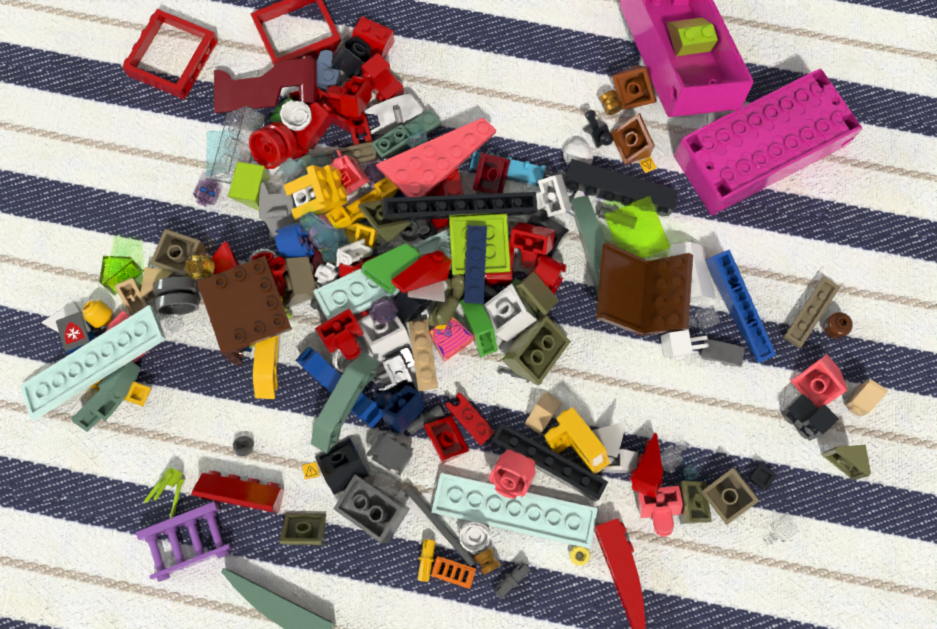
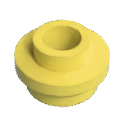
[569,546,590,566]

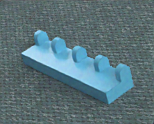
[470,150,546,186]

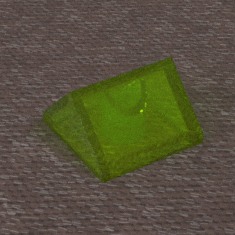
[99,255,144,295]

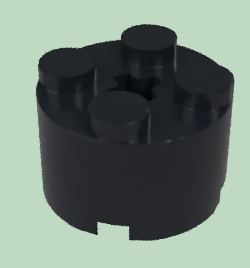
[331,35,374,79]

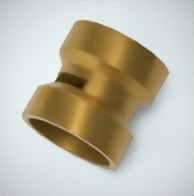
[600,90,623,116]
[474,547,501,575]

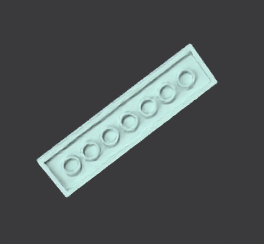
[313,229,452,320]
[20,305,166,420]
[431,473,598,549]

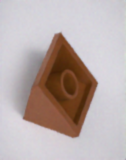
[612,65,657,110]
[611,113,655,165]

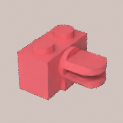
[637,486,683,537]

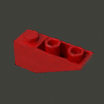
[630,433,663,498]

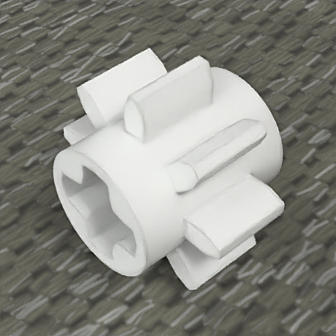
[315,262,339,286]

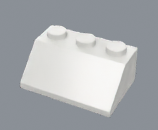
[667,242,716,303]

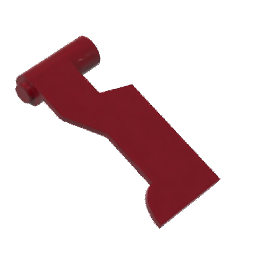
[214,56,317,114]

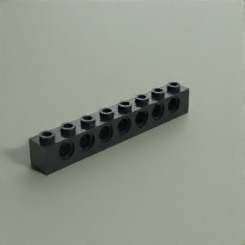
[381,192,538,222]

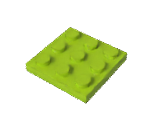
[449,214,510,275]

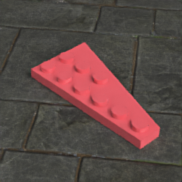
[376,118,496,197]

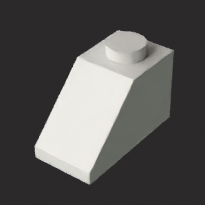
[599,449,638,473]

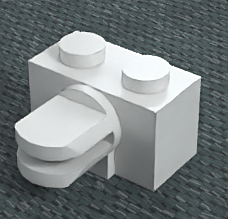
[536,174,572,217]
[660,330,709,361]

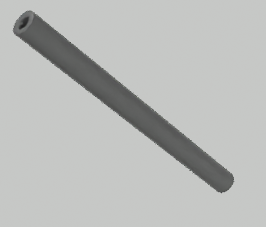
[404,485,476,567]

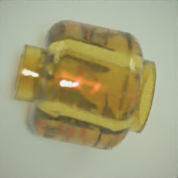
[185,254,215,280]

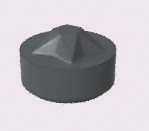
[233,436,254,456]

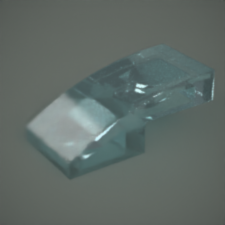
[406,129,428,149]

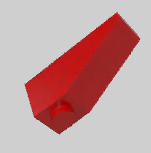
[391,250,452,293]

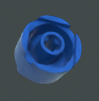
[275,222,315,259]

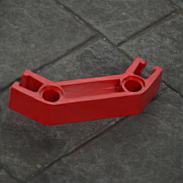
[289,88,372,145]

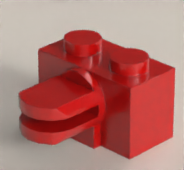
[327,76,372,117]
[510,222,556,269]
[315,308,364,359]

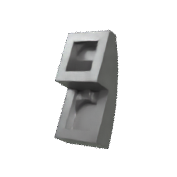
[701,339,745,367]

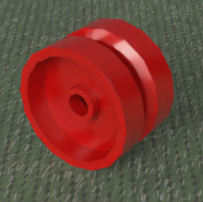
[249,122,297,169]

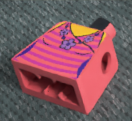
[430,317,474,362]

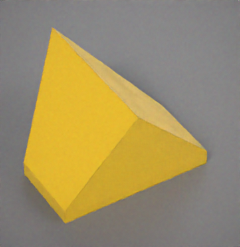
[343,223,378,256]

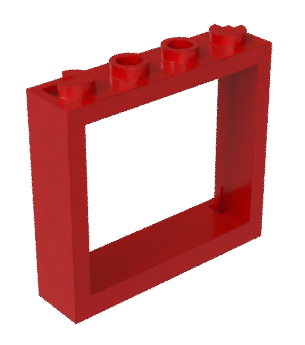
[250,0,342,66]
[122,9,218,100]

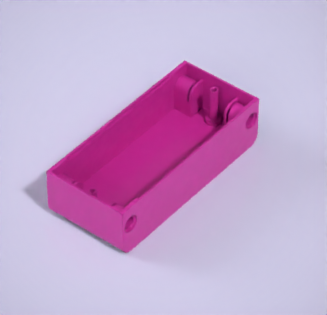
[620,0,754,117]
[674,68,863,216]

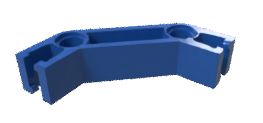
[295,346,383,428]

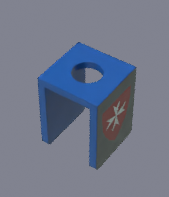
[56,312,95,354]

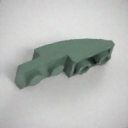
[371,109,441,159]
[71,361,141,432]

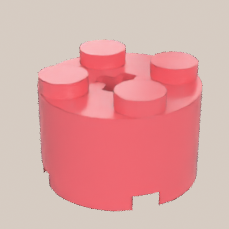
[489,449,536,499]

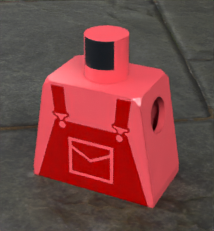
[330,150,370,195]

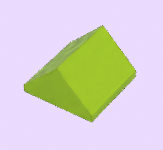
[228,162,270,211]

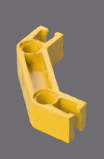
[253,296,283,399]

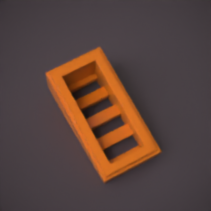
[431,556,476,589]

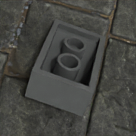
[333,474,410,543]

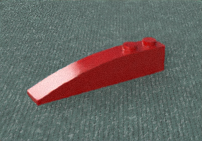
[594,518,646,629]

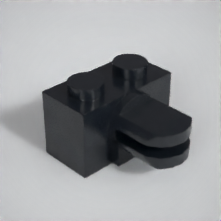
[390,292,432,324]

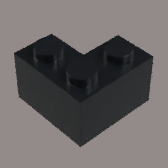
[781,393,839,441]

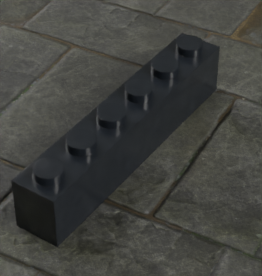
[564,159,679,217]
[491,423,608,502]

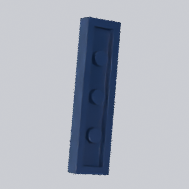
[464,225,487,304]

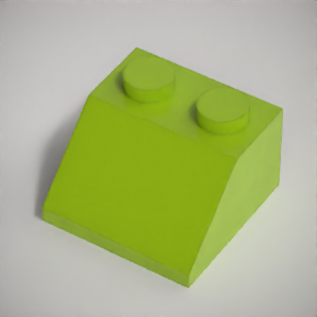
[667,18,718,57]

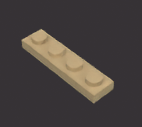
[409,319,438,391]

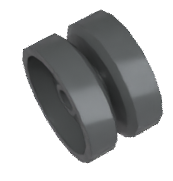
[152,277,199,316]

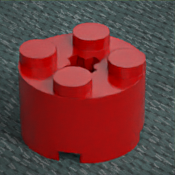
[529,254,567,294]

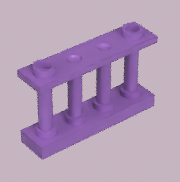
[136,502,234,582]

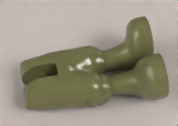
[428,274,465,326]

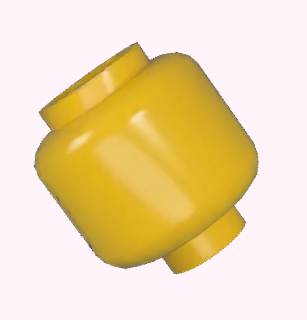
[82,299,113,328]

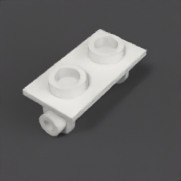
[336,239,373,267]

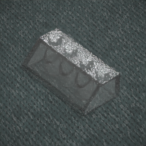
[210,106,265,184]

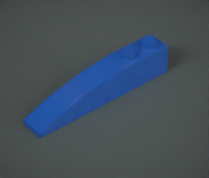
[705,249,776,363]

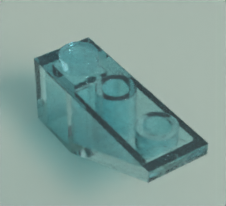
[298,211,350,265]

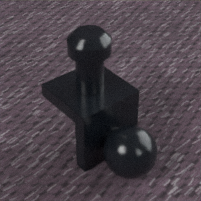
[583,110,613,148]

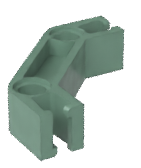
[311,352,380,453]

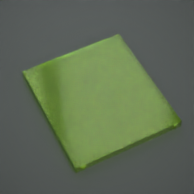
[604,196,670,259]

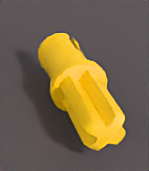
[418,539,436,582]

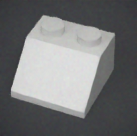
[483,284,538,343]
[358,305,410,360]

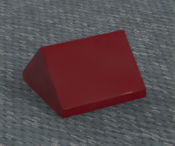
[473,152,511,194]

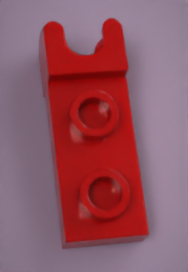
[445,392,495,446]

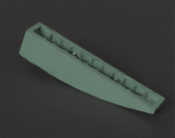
[569,195,606,297]
[221,568,336,629]

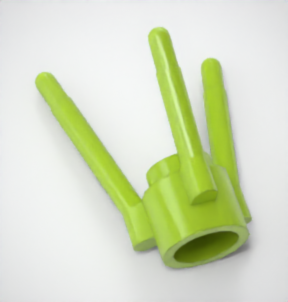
[144,467,185,519]

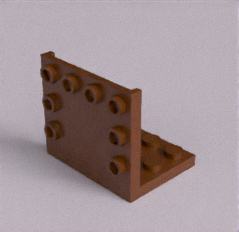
[596,243,693,336]
[197,256,293,367]

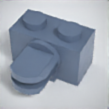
[317,50,342,93]

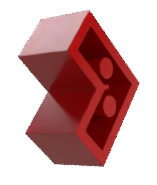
[361,53,404,103]

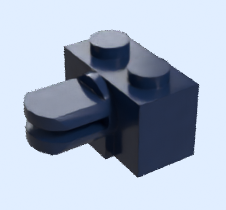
[376,385,425,434]

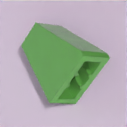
[361,243,421,295]
[459,300,498,357]

